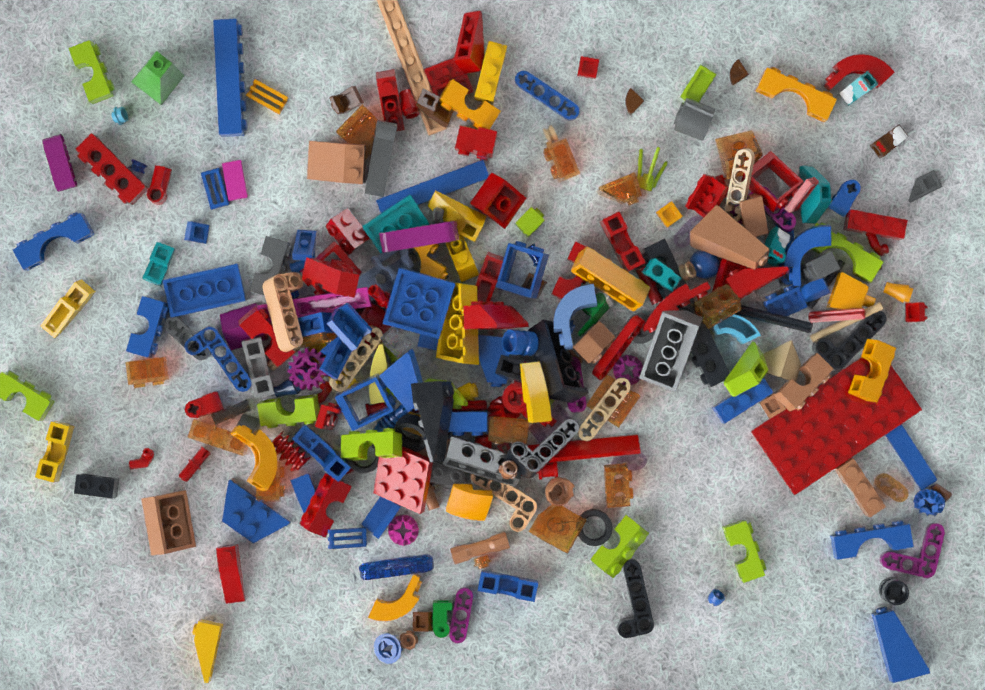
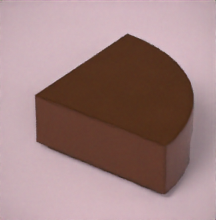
[729,59,749,86]
[625,88,644,115]

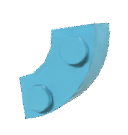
[707,314,761,344]

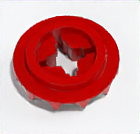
[502,382,527,414]

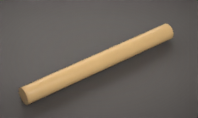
[810,302,884,342]

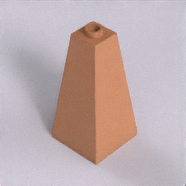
[690,205,769,269]

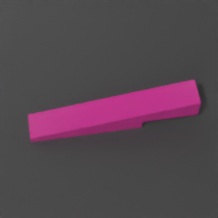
[258,287,372,323]

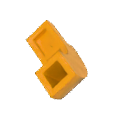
[368,573,422,621]

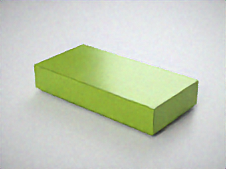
[680,64,717,102]

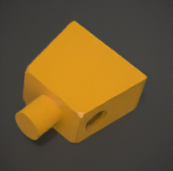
[826,272,876,310]

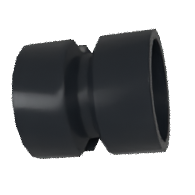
[878,577,909,605]

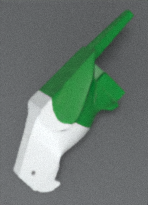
[577,288,614,337]

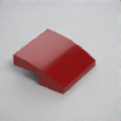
[424,57,474,103]

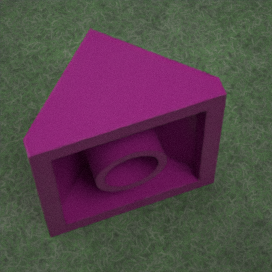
[220,303,268,351]

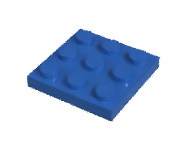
[383,267,455,339]

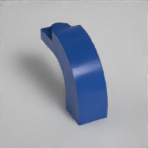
[785,225,831,286]
[292,424,351,482]

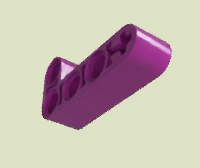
[379,221,459,253]

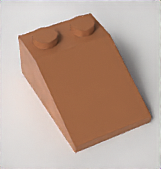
[307,141,366,184]

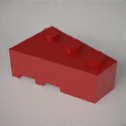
[301,257,360,298]

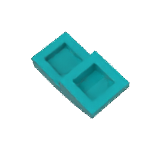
[142,242,175,287]

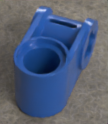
[828,180,861,217]

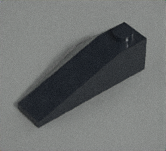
[411,381,454,462]

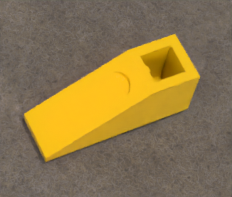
[428,190,487,242]
[445,234,479,282]

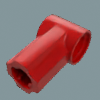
[147,165,172,205]

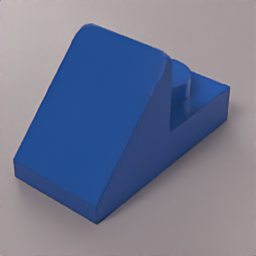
[292,230,317,261]
[320,337,352,379]

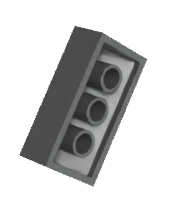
[639,311,704,392]

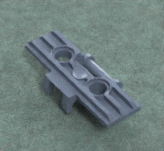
[357,248,440,302]

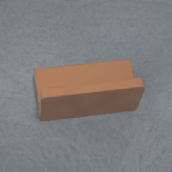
[739,193,768,237]

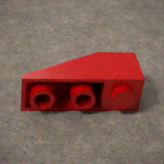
[376,69,405,132]

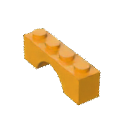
[755,67,837,122]

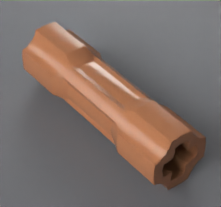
[450,532,510,564]

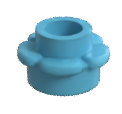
[111,107,128,125]

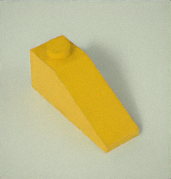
[192,619,223,683]

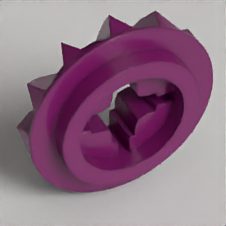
[613,355,643,385]

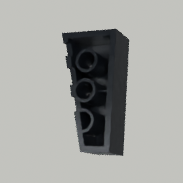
[527,319,589,403]

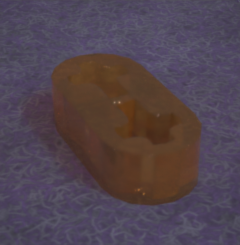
[874,473,909,502]

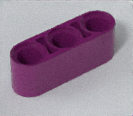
[42,134,77,192]

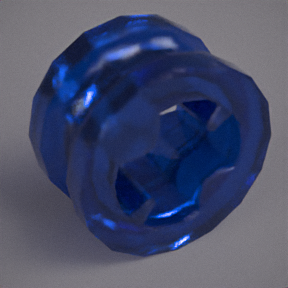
[128,159,148,174]

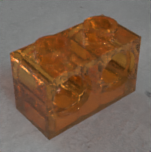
[695,284,741,329]
[604,463,633,508]

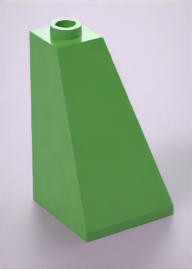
[131,51,185,105]

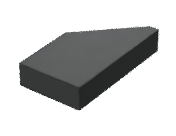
[909,170,943,203]

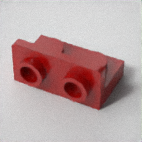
[315,402,343,430]

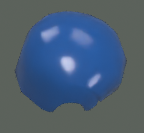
[690,250,720,280]

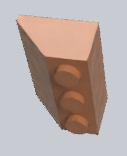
[141,490,196,556]

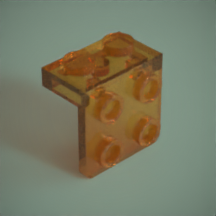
[488,416,529,444]

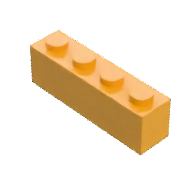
[571,246,650,312]

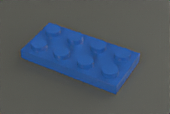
[162,264,247,318]

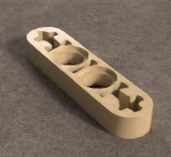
[724,148,755,221]
[329,326,383,392]
[578,377,631,441]

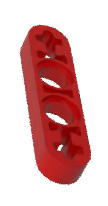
[592,315,645,380]

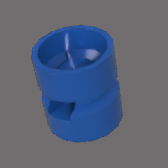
[502,329,539,356]

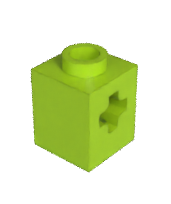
[515,207,545,238]

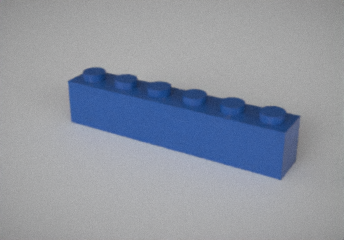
[213,19,247,137]

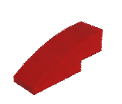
[475,252,504,302]

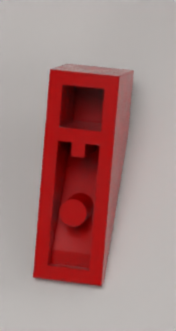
[454,11,485,74]
[726,267,789,301]
[216,544,245,604]

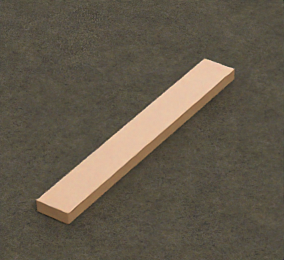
[377,0,446,136]

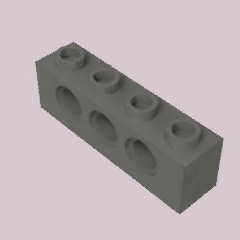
[442,437,521,487]

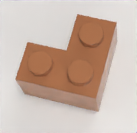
[573,321,615,364]

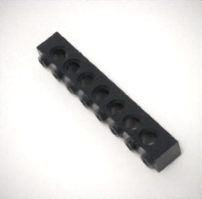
[642,239,730,387]

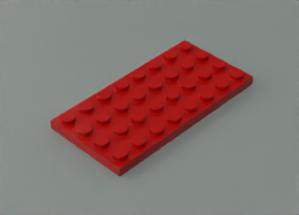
[750,357,922,495]

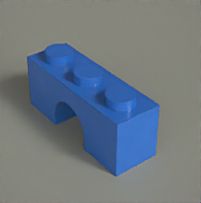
[126,296,169,358]
[712,377,773,424]
[478,569,538,602]

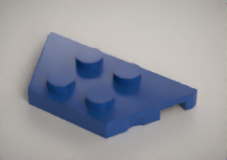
[222,479,290,543]

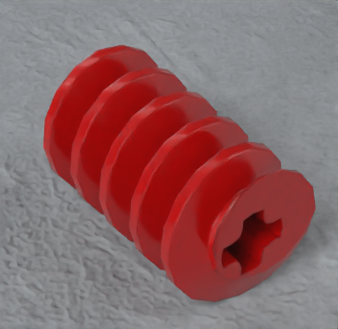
[272,431,311,472]

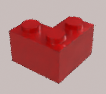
[455,126,497,161]

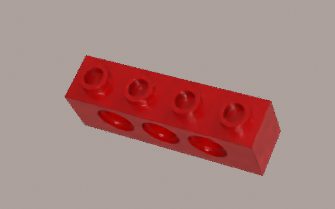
[75,133,149,205]

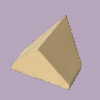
[764,340,801,382]

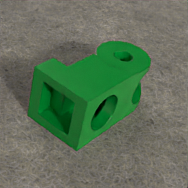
[433,600,453,638]

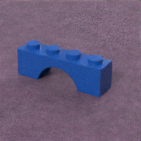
[12,212,95,271]
[830,520,914,560]

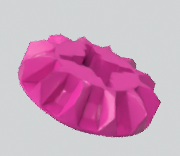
[388,515,419,546]

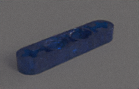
[359,555,434,580]

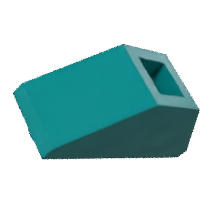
[798,166,831,224]

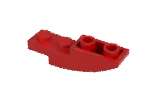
[642,282,711,333]

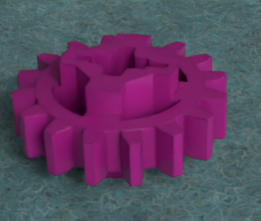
[287,348,329,391]

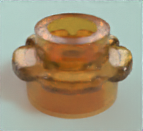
[473,555,491,569]

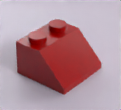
[470,172,527,229]

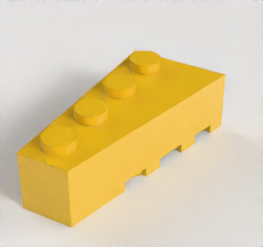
[436,283,479,365]

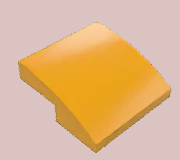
[446,484,493,521]

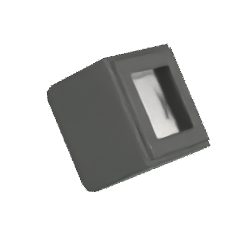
[237,414,260,433]

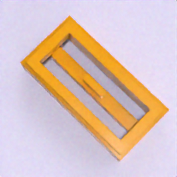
[246,79,289,115]

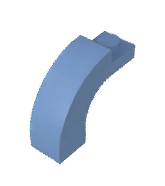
[554,284,597,350]

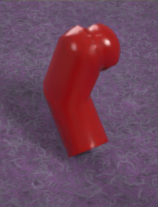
[866,233,889,256]
[318,381,332,404]
[129,448,154,470]

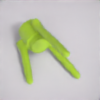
[635,147,668,192]

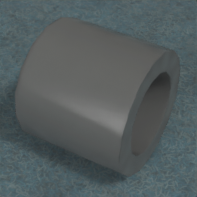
[673,98,715,141]

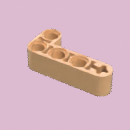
[263,272,303,352]
[471,474,537,532]

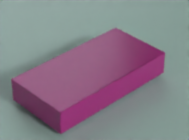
[222,160,248,201]

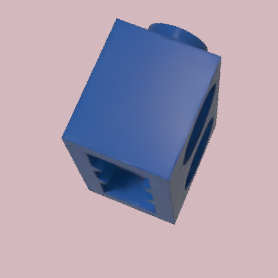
[297,312,335,339]

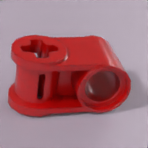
[184,391,224,418]

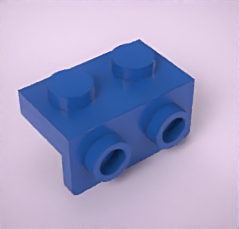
[762,285,808,316]
[326,303,372,351]

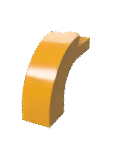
[230,425,277,491]

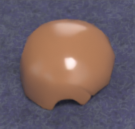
[545,477,575,506]

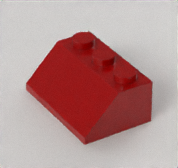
[463,301,529,329]

